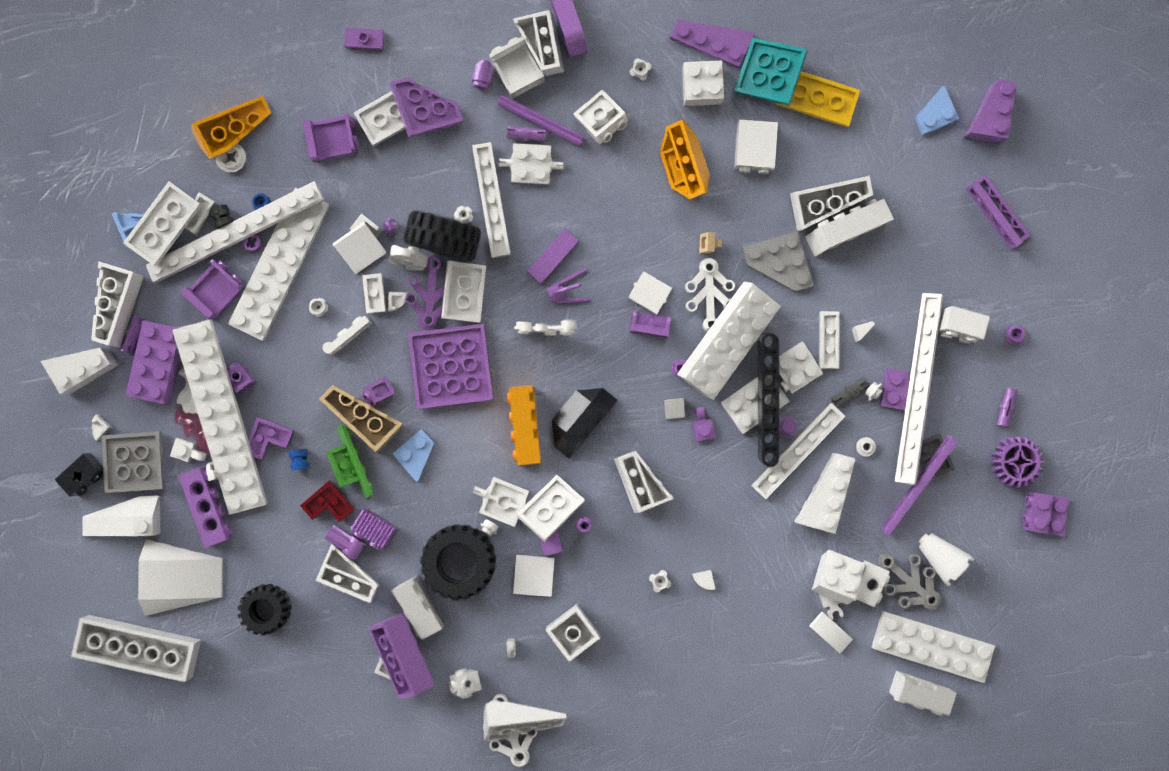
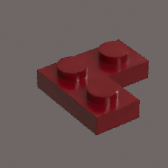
[300,480,355,522]

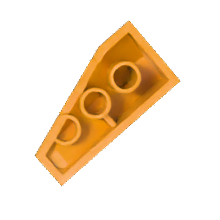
[191,95,272,159]

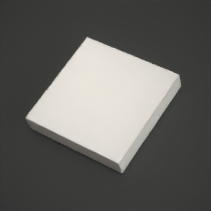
[333,222,387,274]
[513,555,555,597]

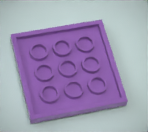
[408,324,494,409]

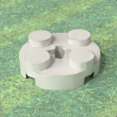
[389,245,428,271]

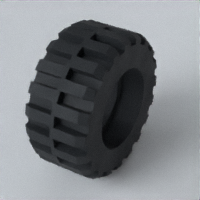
[403,210,482,261]
[420,524,496,600]

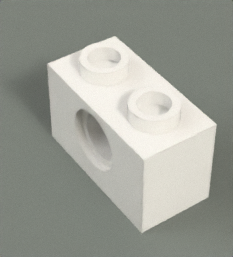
[856,560,890,607]

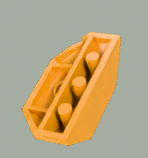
[660,119,710,199]

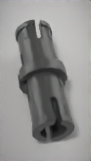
[831,377,870,408]

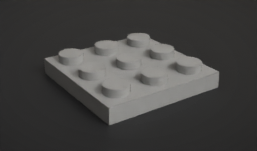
[102,431,165,493]

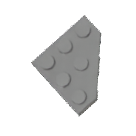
[742,231,814,292]

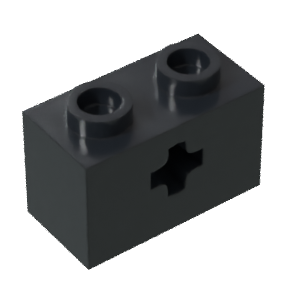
[54,453,104,497]

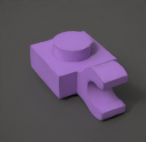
[692,407,716,441]

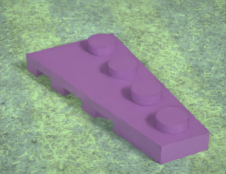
[670,20,755,69]

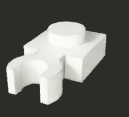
[819,594,843,620]

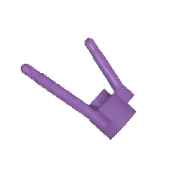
[547,268,591,304]

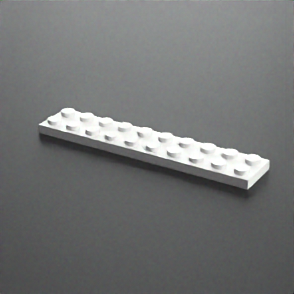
[172,319,268,515]

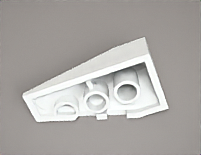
[83,496,160,536]

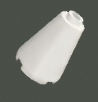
[918,533,975,586]

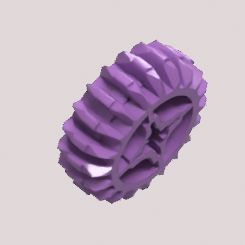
[990,436,1045,488]

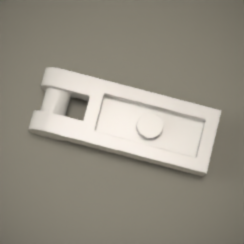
[323,316,372,355]

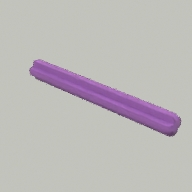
[498,95,584,146]

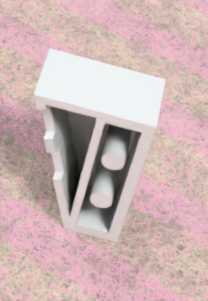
[513,10,564,76]
[41,348,118,395]
[614,451,674,513]
[391,575,444,640]
[889,670,957,716]

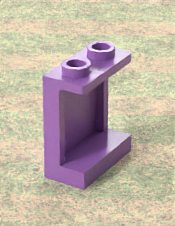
[302,112,360,162]
[180,259,245,320]

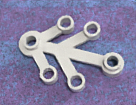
[685,258,735,332]
[514,320,577,336]
[483,694,538,767]

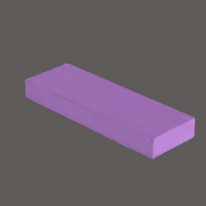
[527,228,579,284]

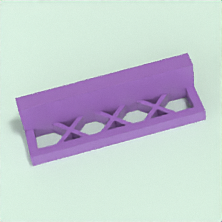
[966,174,1031,250]

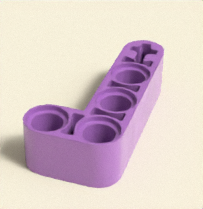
[550,0,587,58]

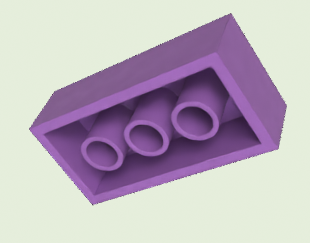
[125,320,181,405]
[368,613,434,699]

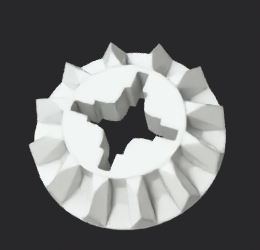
[215,144,246,173]

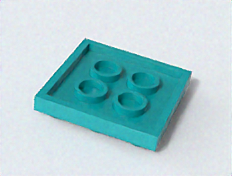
[734,37,808,106]

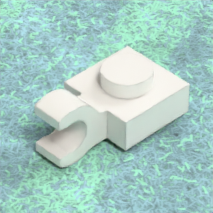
[170,438,207,462]

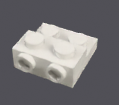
[574,90,629,145]
[770,341,823,394]

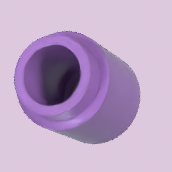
[472,60,494,90]

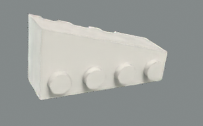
[790,176,873,231]
[805,199,894,257]
[91,262,144,348]
[794,453,855,534]

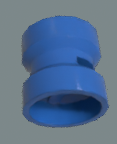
[288,449,310,471]

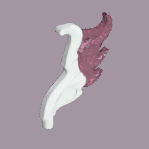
[174,368,210,453]

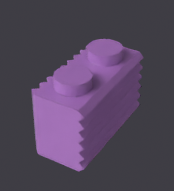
[351,508,398,550]

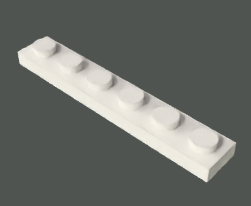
[472,142,511,258]
[751,403,845,499]

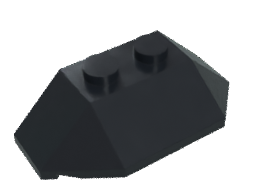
[552,388,617,459]

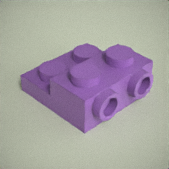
[1022,492,1069,536]

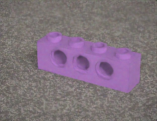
[178,467,232,548]

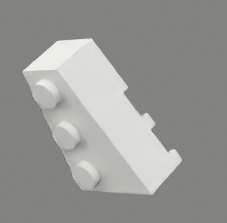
[316,544,380,603]

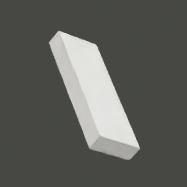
[819,311,840,369]

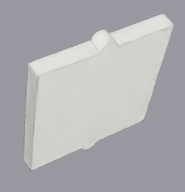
[628,271,672,315]

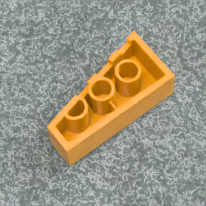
[507,385,541,465]

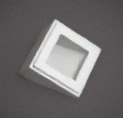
[852,321,875,342]
[664,398,685,419]

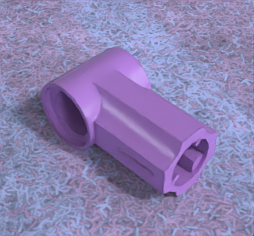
[325,524,367,560]

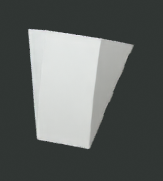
[138,539,223,616]

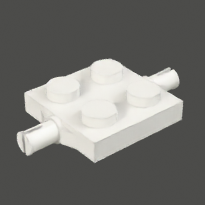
[499,143,564,185]
[473,477,529,527]

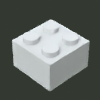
[682,60,724,106]
[938,306,990,344]
[812,550,865,605]
[546,604,600,661]

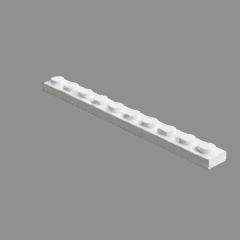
[146,181,324,283]
[895,293,943,485]

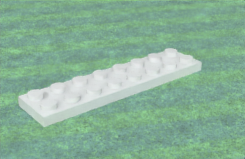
[228,188,331,341]

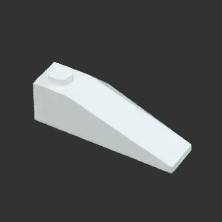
[484,700,567,741]

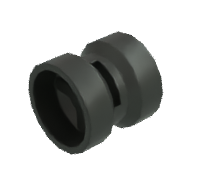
[209,205,234,229]

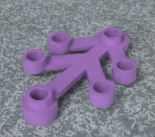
[405,256,445,330]

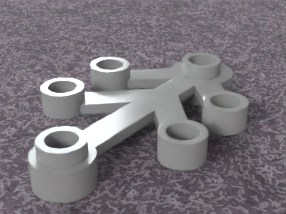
[878,553,941,610]

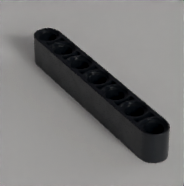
[758,333,779,467]

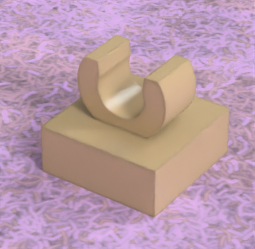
[699,232,722,254]

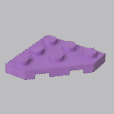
[389,77,464,138]

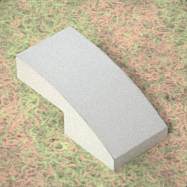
[809,612,853,653]

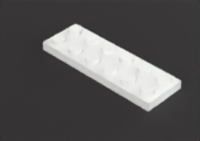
[871,611,995,683]

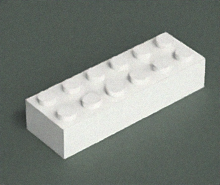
[677,282,781,400]
[71,615,201,682]

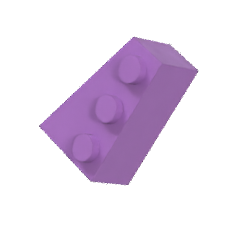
[963,79,1017,144]

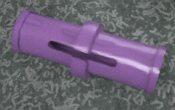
[507,126,546,142]
[120,315,146,355]
[996,388,1018,428]
[577,517,592,532]

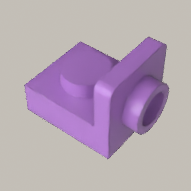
[363,377,395,407]

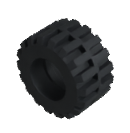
[237,584,292,636]

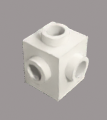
[449,668,482,699]

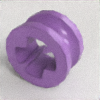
[243,234,262,252]

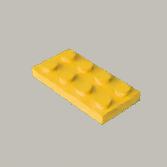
[775,71,860,128]

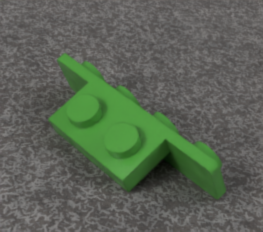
[326,424,373,498]

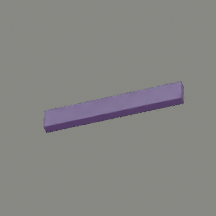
[881,435,958,536]

